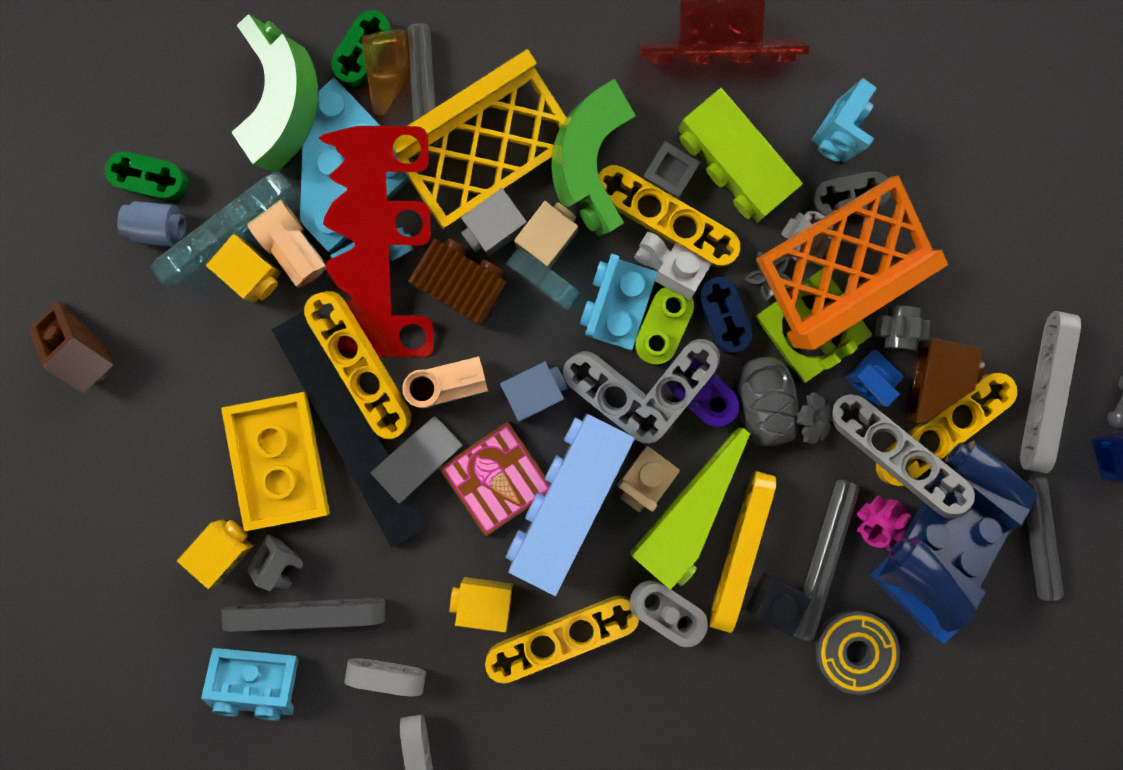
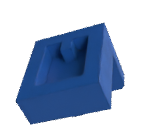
[844,350,903,407]

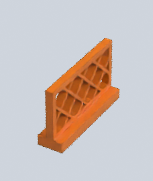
[756,175,949,350]

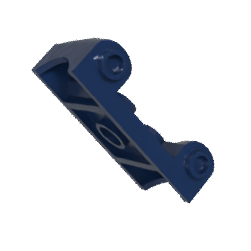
[878,441,1038,632]

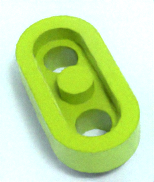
[635,287,694,365]

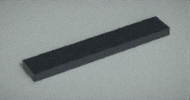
[271,312,429,548]

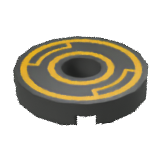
[815,610,901,695]

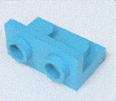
[811,78,877,162]
[580,253,657,351]
[201,648,299,721]

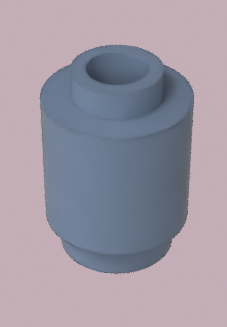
[117,201,186,247]

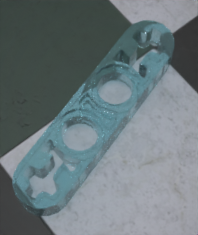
[150,172,294,287]

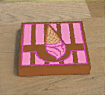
[439,421,551,537]

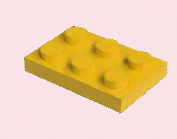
[221,392,330,531]

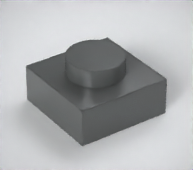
[643,141,700,199]

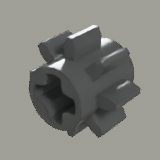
[875,305,931,351]

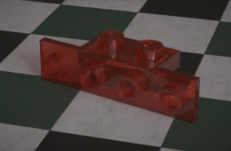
[638,0,809,64]

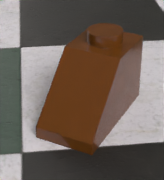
[28,300,113,394]
[904,338,985,423]

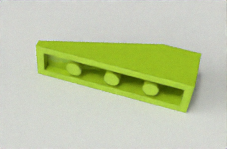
[630,428,750,590]

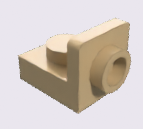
[617,445,681,513]

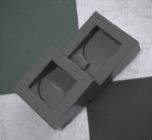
[371,415,464,504]

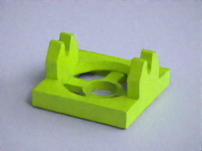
[755,268,872,383]

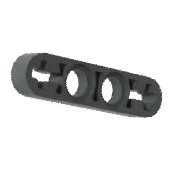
[221,598,386,632]

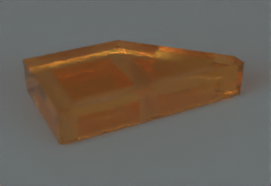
[362,29,410,116]

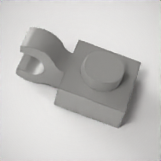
[634,232,712,301]

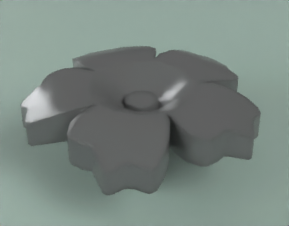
[796,393,832,444]

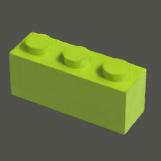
[678,88,803,223]

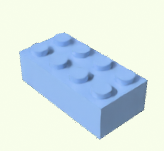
[505,414,635,596]

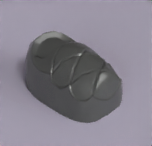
[734,356,800,447]

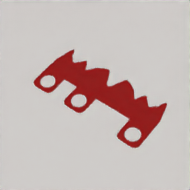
[318,126,434,357]

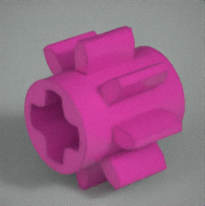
[857,496,912,551]

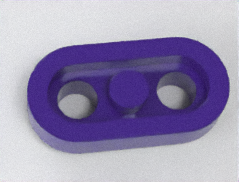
[666,356,739,427]

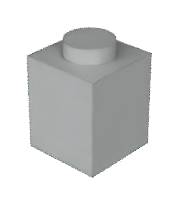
[461,188,527,257]

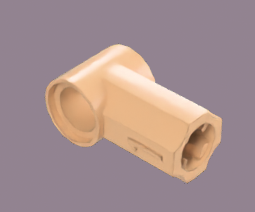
[247,199,326,288]
[403,356,488,408]

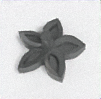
[744,252,791,301]

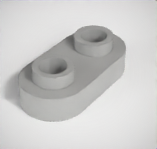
[630,580,708,647]

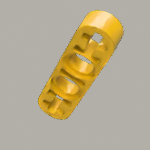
[598,165,740,268]
[304,291,412,439]
[876,373,1017,486]
[709,470,776,633]
[485,595,639,684]

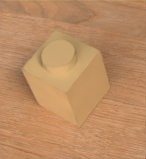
[514,201,578,271]

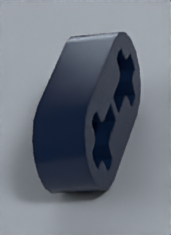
[698,277,753,354]

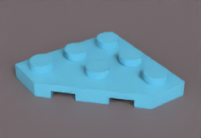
[300,77,418,254]

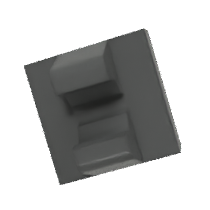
[247,534,303,592]

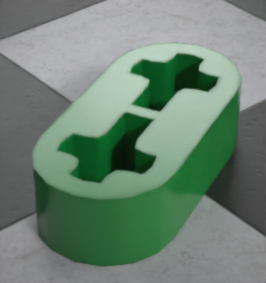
[331,10,393,88]
[105,151,189,202]

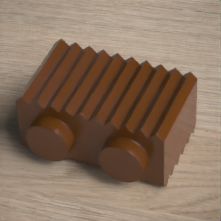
[408,238,508,327]

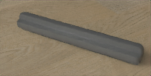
[793,480,860,641]

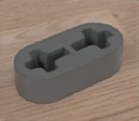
[810,171,891,216]

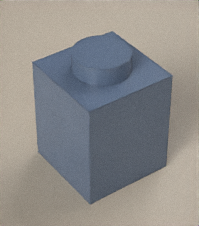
[500,361,568,422]

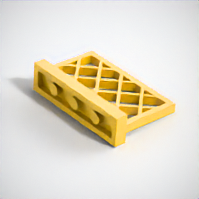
[393,49,566,229]

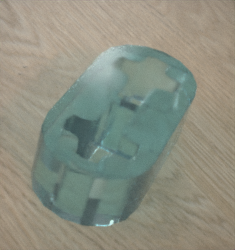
[505,247,580,311]

